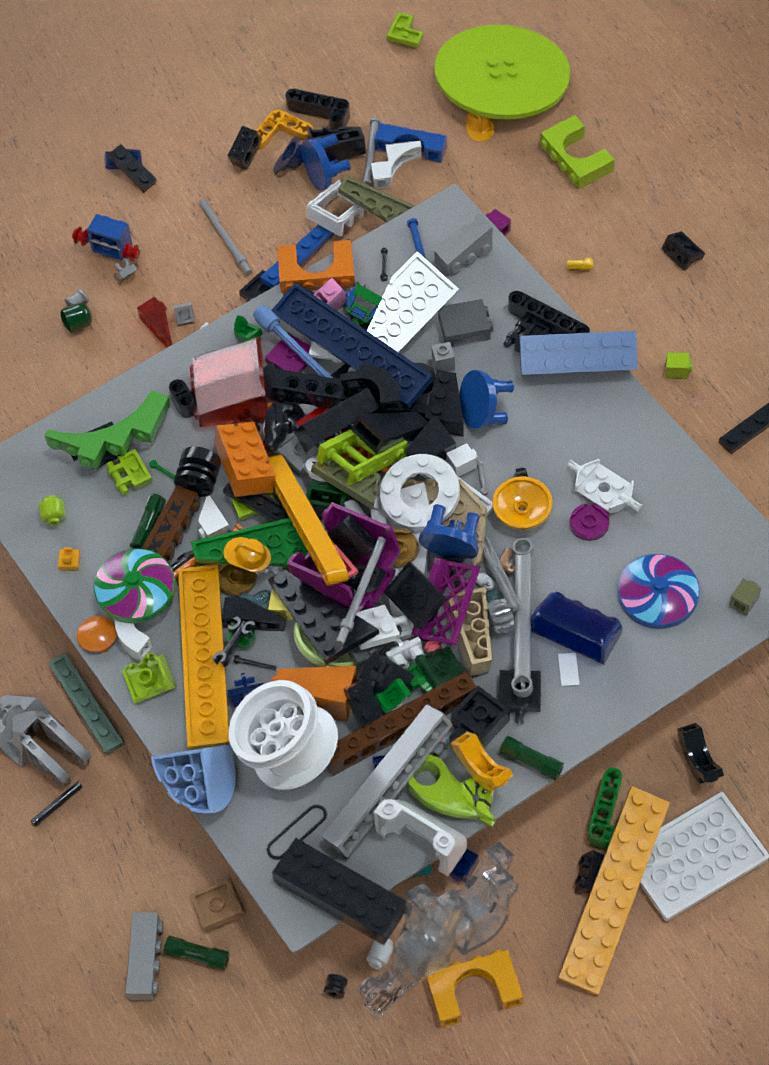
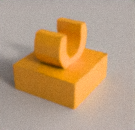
[58,548,81,571]

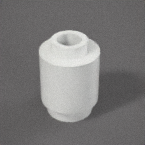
[366,939,393,970]

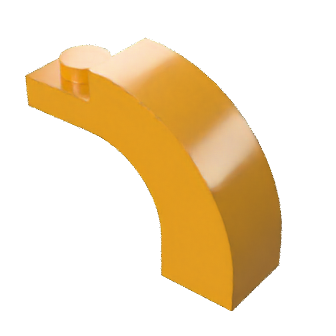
[450,732,513,792]

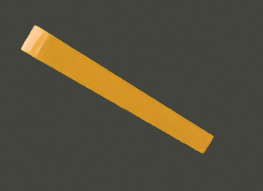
[268,454,348,586]

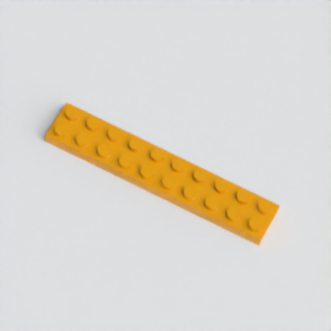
[178,564,230,750]
[557,786,670,996]

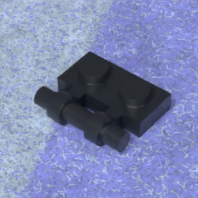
[503,316,551,353]

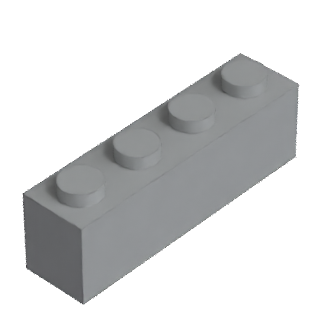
[126,912,163,1001]

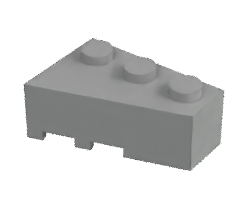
[434,213,492,276]

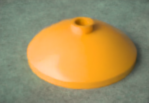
[493,476,552,530]

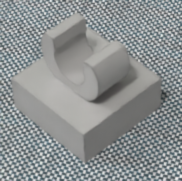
[115,258,137,281]
[173,302,195,325]

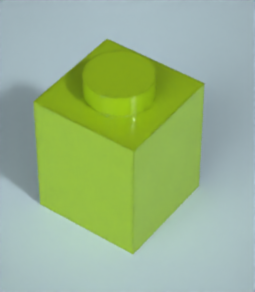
[665,352,693,379]

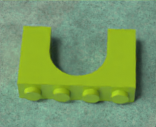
[539,115,615,189]

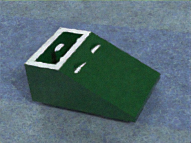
[306,479,351,517]

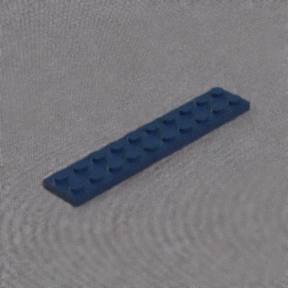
[272,283,434,408]

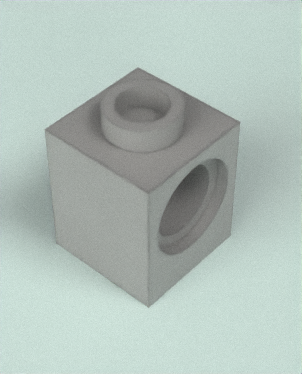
[431,342,455,372]

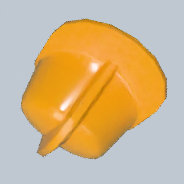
[465,112,494,142]
[224,537,271,572]

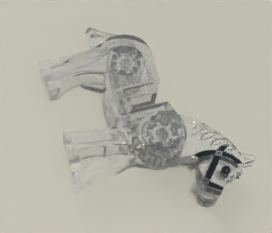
[358,842,519,1021]

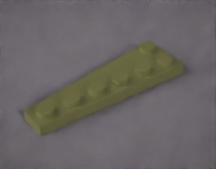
[338,176,414,223]

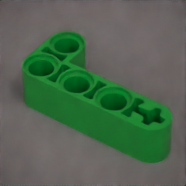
[588,767,622,850]

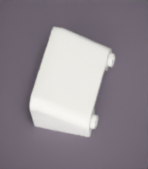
[374,799,467,877]

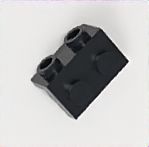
[343,678,383,728]
[575,850,604,894]

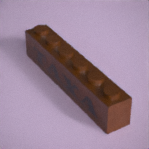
[142,486,200,562]

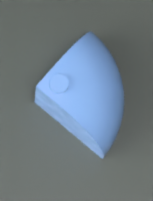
[151,744,236,813]

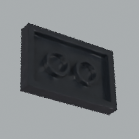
[383,561,447,630]

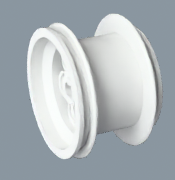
[229,680,338,790]

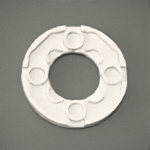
[380,454,460,530]

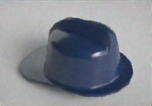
[273,136,303,172]

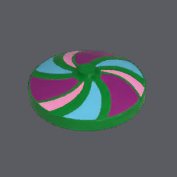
[94,548,175,623]

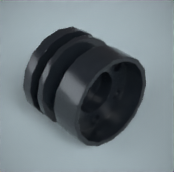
[173,446,222,497]

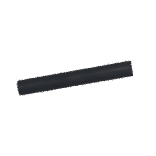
[30,781,82,827]

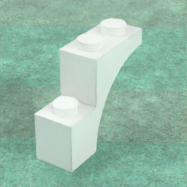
[371,141,422,190]

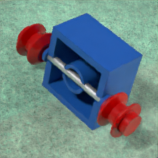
[72,214,140,262]

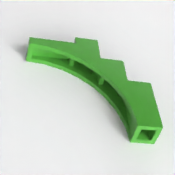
[45,390,170,469]

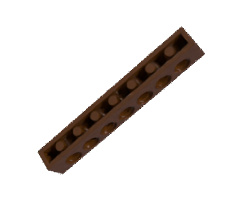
[327,672,476,776]

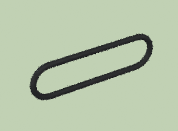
[267,805,327,859]

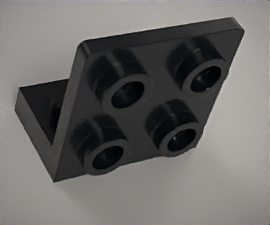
[327,513,377,564]
[359,652,415,696]

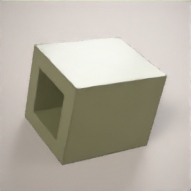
[729,578,761,615]

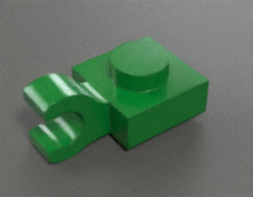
[406,662,434,694]

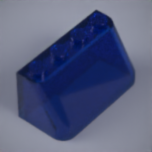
[531,592,623,665]

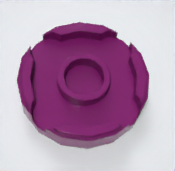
[570,504,610,541]

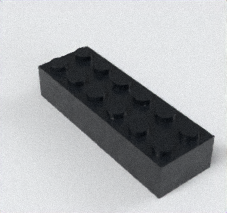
[272,838,407,945]

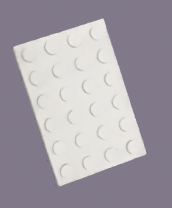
[640,791,769,922]

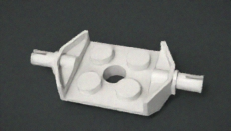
[567,459,643,513]

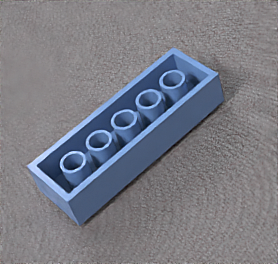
[519,331,638,375]

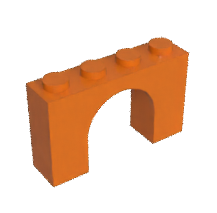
[277,240,355,293]

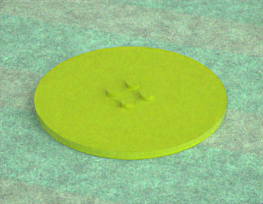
[434,25,570,120]

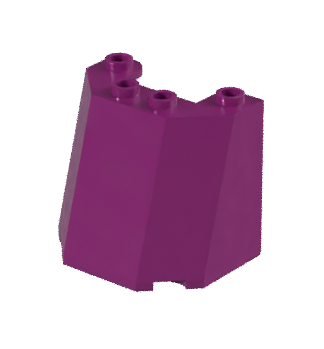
[287,502,401,612]

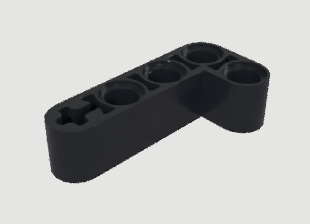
[285,89,350,130]
[169,369,247,418]

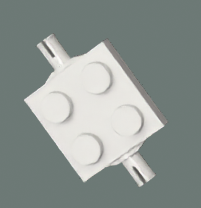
[356,605,407,650]

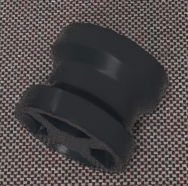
[323,974,348,998]

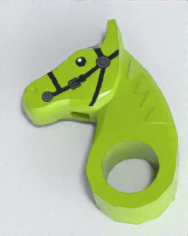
[407,754,495,827]

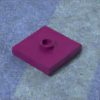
[265,333,314,373]

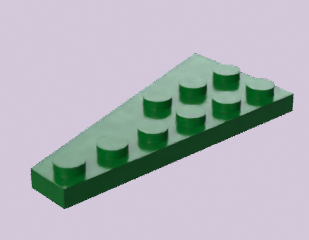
[191,518,308,567]

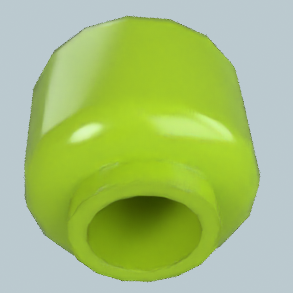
[38,495,66,526]

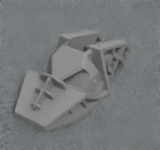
[0,695,91,786]

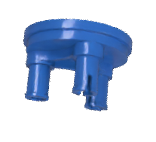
[301,134,351,191]
[459,370,514,429]
[418,504,480,559]

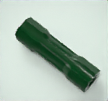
[129,493,166,549]
[500,736,564,781]
[163,935,230,971]

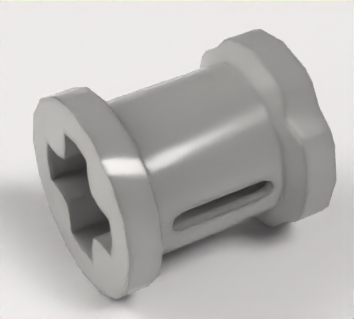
[64,289,89,307]

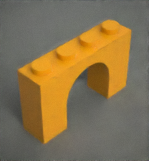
[426,950,523,1028]

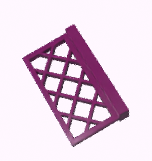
[411,558,480,646]

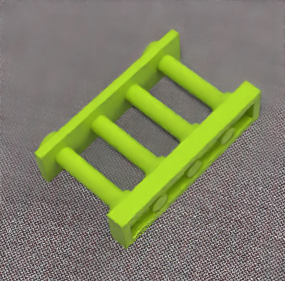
[317,429,408,486]

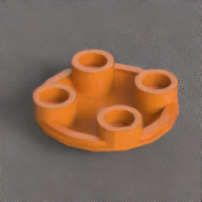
[77,616,117,653]

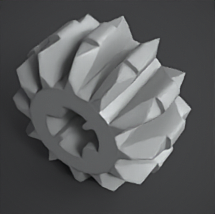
[487,599,514,634]

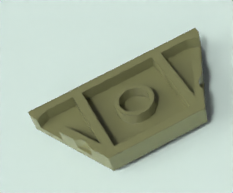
[311,457,381,509]

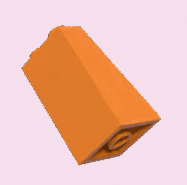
[271,666,357,721]

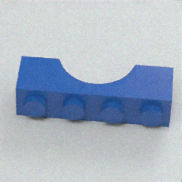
[375,123,447,163]

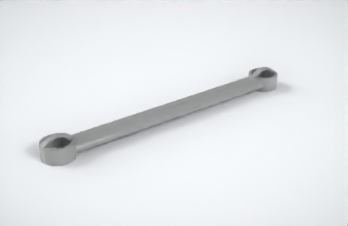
[511,538,534,697]

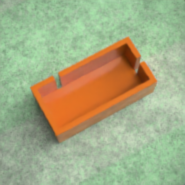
[214,422,276,497]

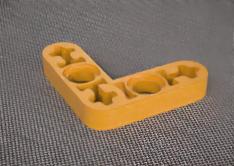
[256,110,313,150]

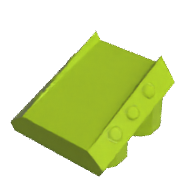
[122,653,177,704]

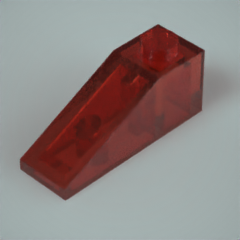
[137,297,172,348]

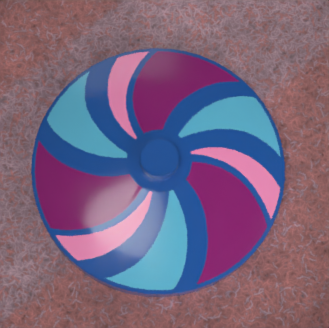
[618,554,700,629]

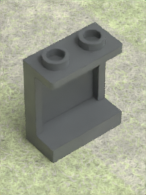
[438,299,493,347]

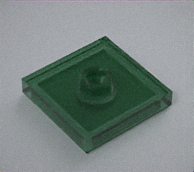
[414,647,466,689]

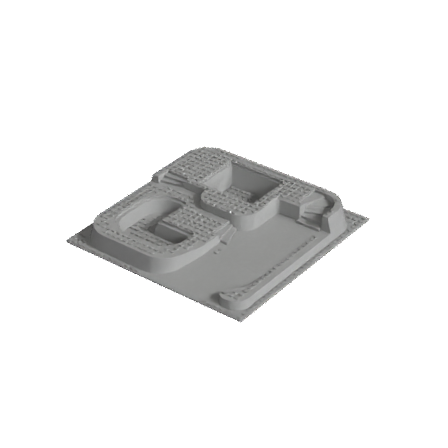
[0,184,769,953]

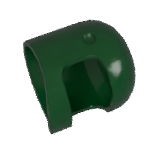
[60,303,92,333]

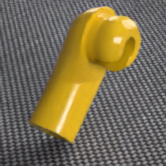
[567,258,594,270]

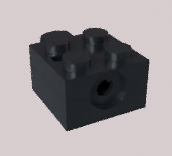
[449,685,510,749]

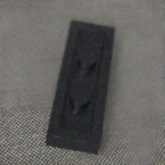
[108,144,157,192]

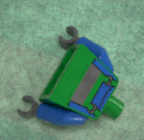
[345,282,382,327]

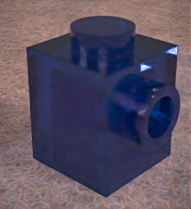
[450,848,479,883]

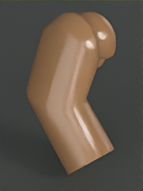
[499,548,515,575]

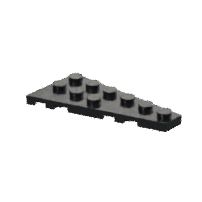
[268,570,380,665]

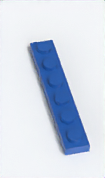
[260,225,335,288]

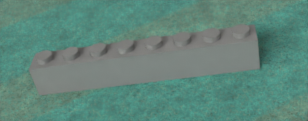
[321,704,452,858]

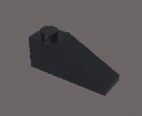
[222,596,285,631]

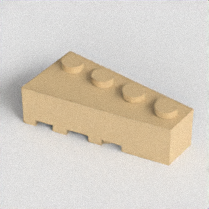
[446,587,492,676]

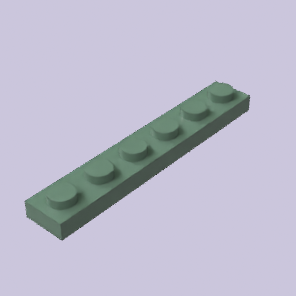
[48,653,124,755]

